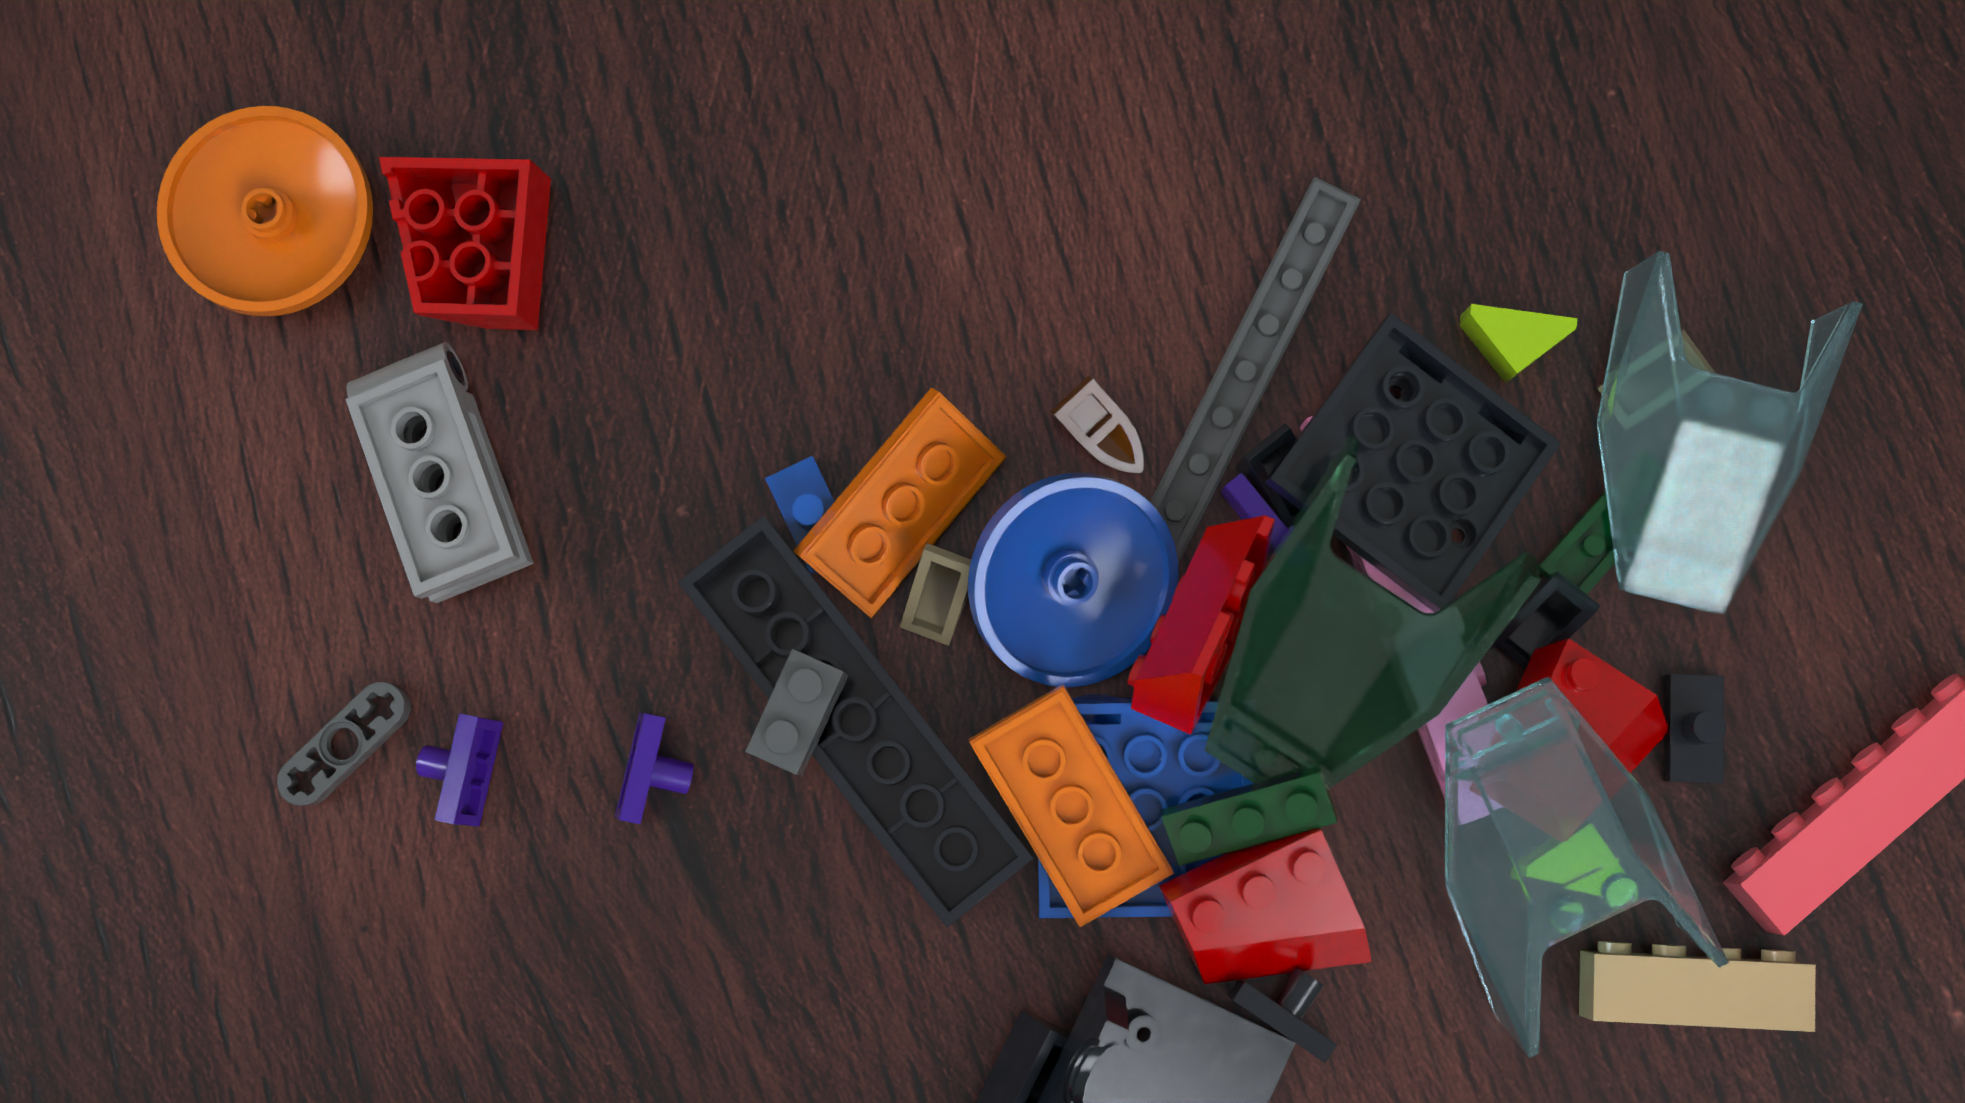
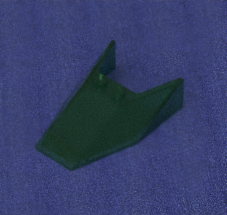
[1204,435,1540,789]

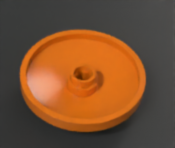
[157,106,373,316]

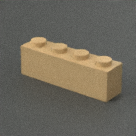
[1579,941,1816,1032]

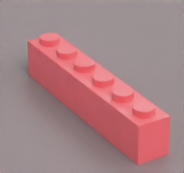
[1723,673,1965,936]

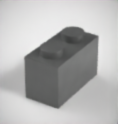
[745,649,848,776]

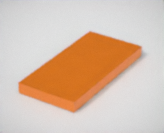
[793,388,1006,618]
[969,684,1174,927]

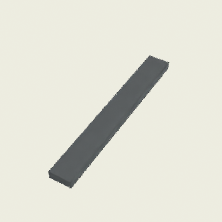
[1150,177,1361,564]

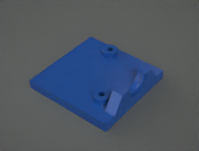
[1038,694,1255,918]

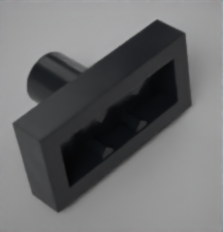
[1664,674,1726,784]
[1227,967,1337,1063]

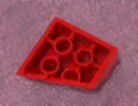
[379,157,551,330]
[1127,515,1275,735]
[1472,638,1669,844]
[1159,828,1372,984]

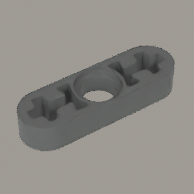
[277,682,411,806]

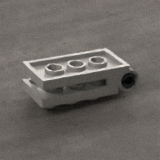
[345,342,534,603]

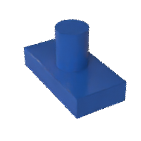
[765,456,835,575]

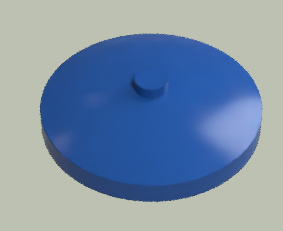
[968,473,1179,687]

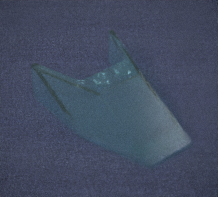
[1596,251,1863,614]
[1445,677,1729,1058]

